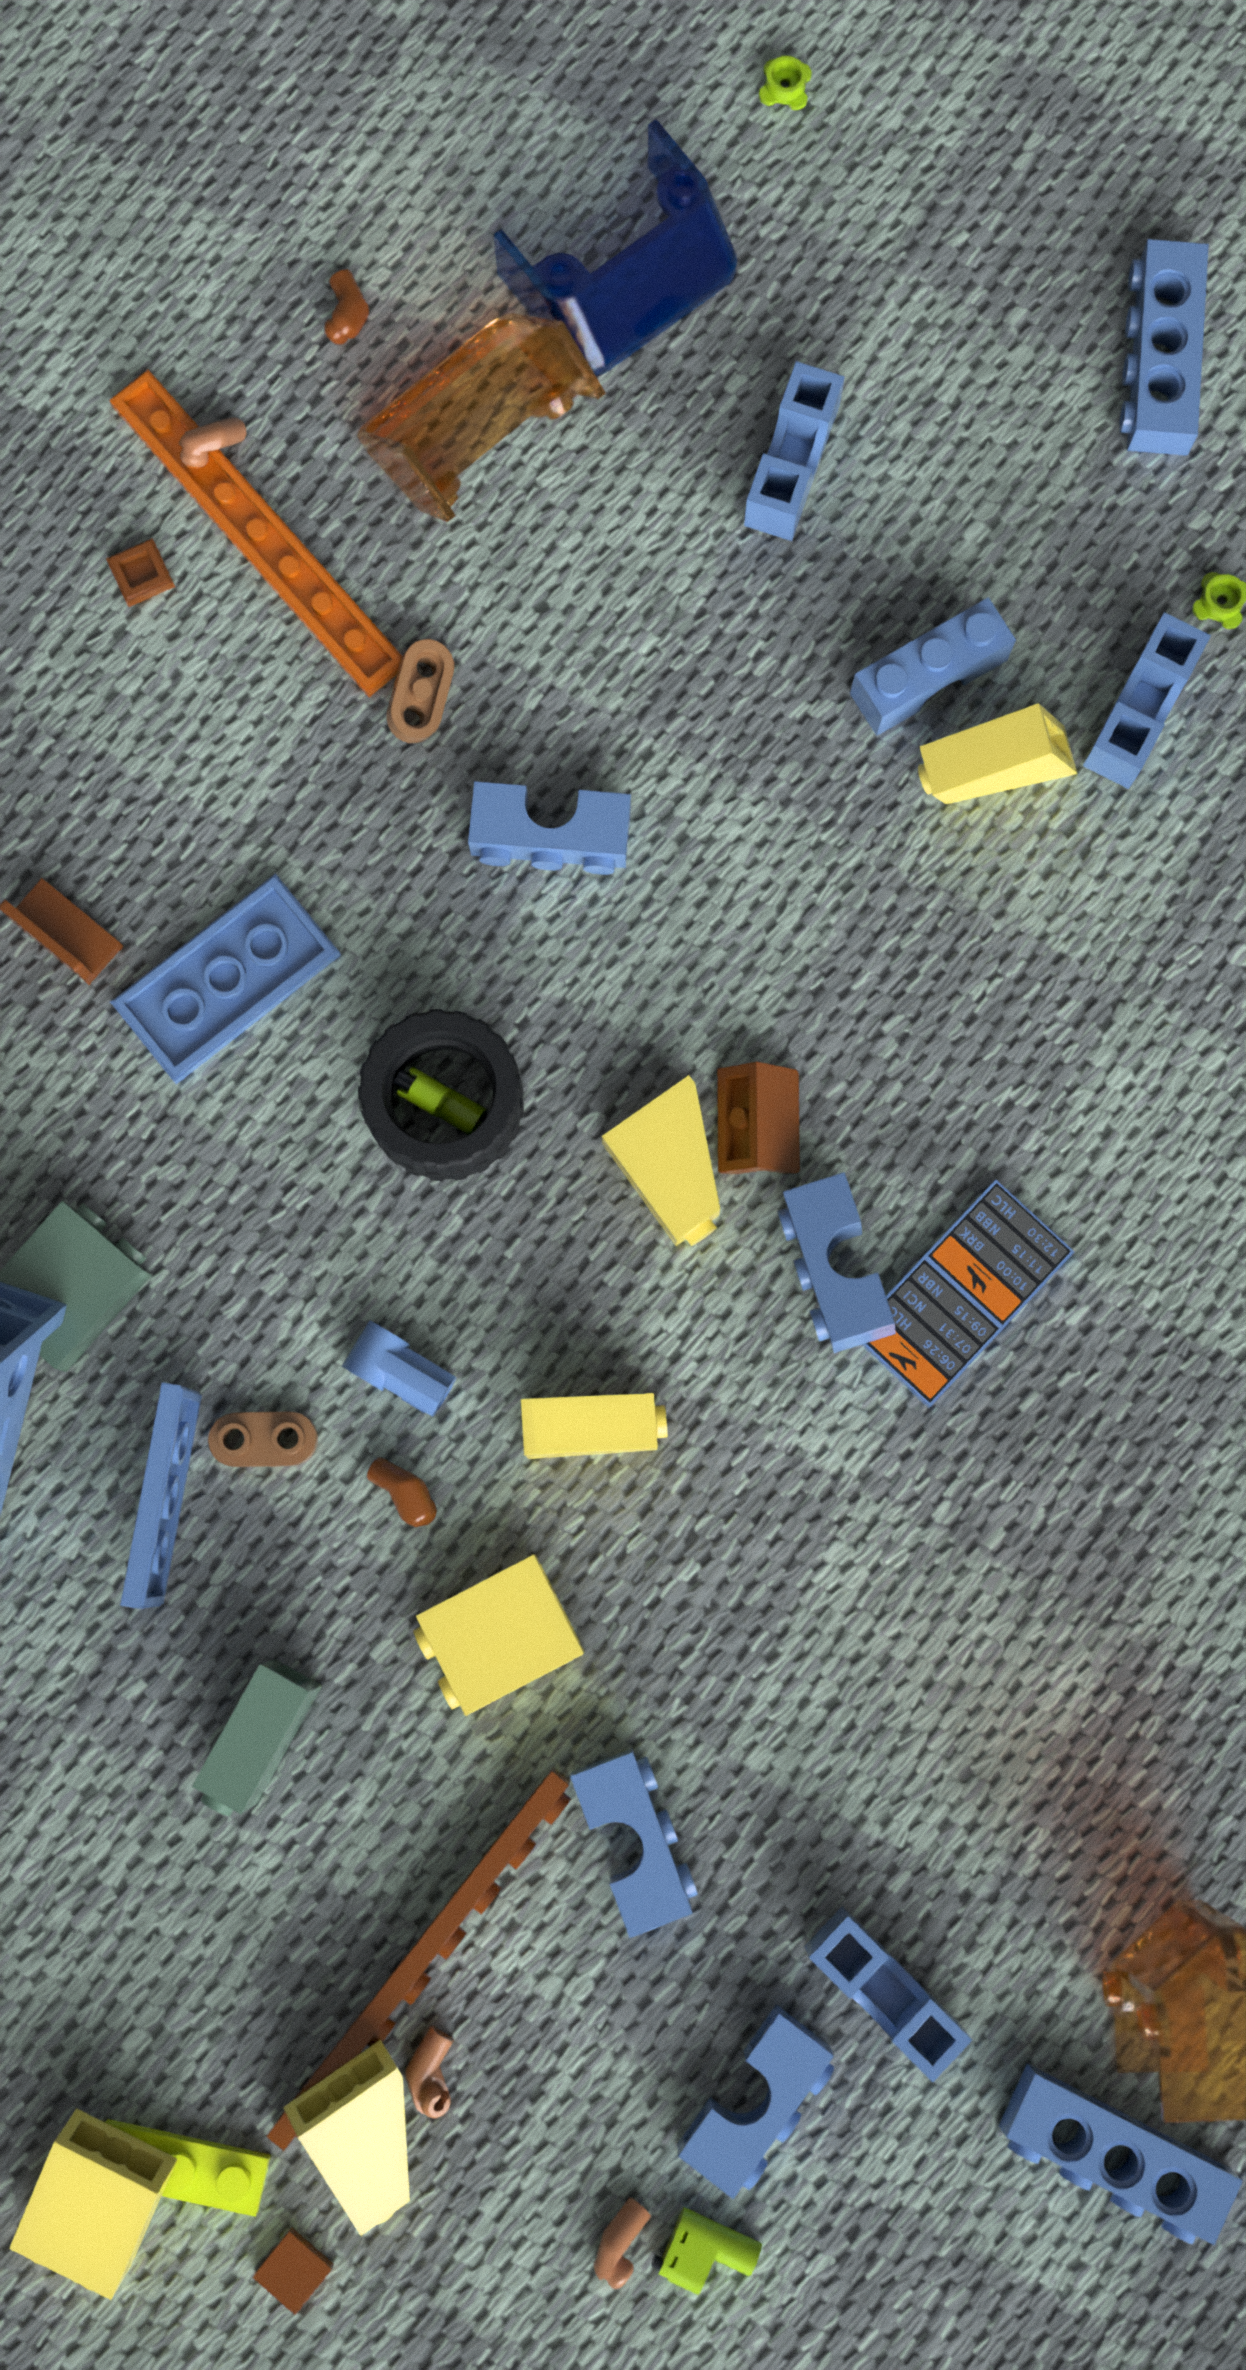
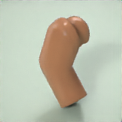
[179,417,247,467]
[405,2026,454,2118]
[593,2198,651,2289]

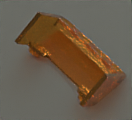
[357,313,606,522]
[1102,1900,1246,2122]

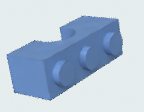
[744,361,845,541]
[850,597,1016,736]
[1083,612,1211,789]
[468,781,631,875]
[777,1172,896,1353]
[570,1748,698,1938]
[804,1906,972,2082]
[677,2004,834,2199]

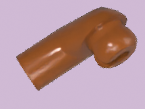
[324,269,369,345]
[367,1457,437,1527]

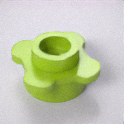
[759,56,812,110]
[1192,572,1246,629]

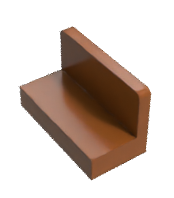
[0,878,123,985]
[717,1061,800,1174]

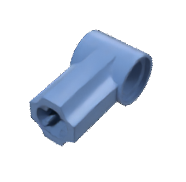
[342,1320,457,1417]

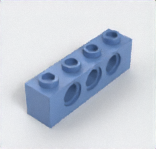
[1119,239,1209,456]
[999,2063,1243,2245]

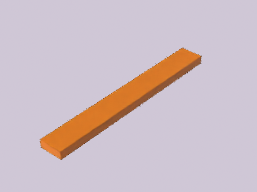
[109,370,402,697]

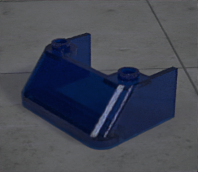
[493,119,737,376]

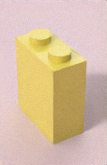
[413,1554,585,1716]
[9,2108,178,2300]

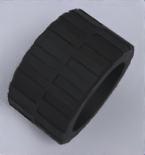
[358,1009,524,1181]

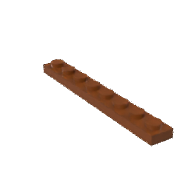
[266,1767,571,2151]

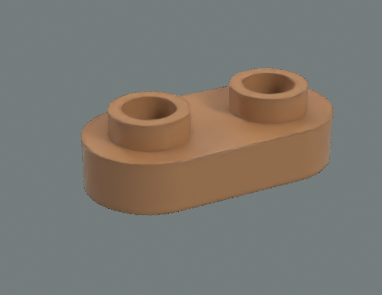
[386,639,454,743]
[208,1412,318,1467]

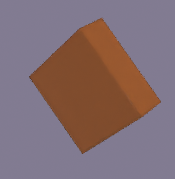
[106,538,175,607]
[252,2227,334,2315]

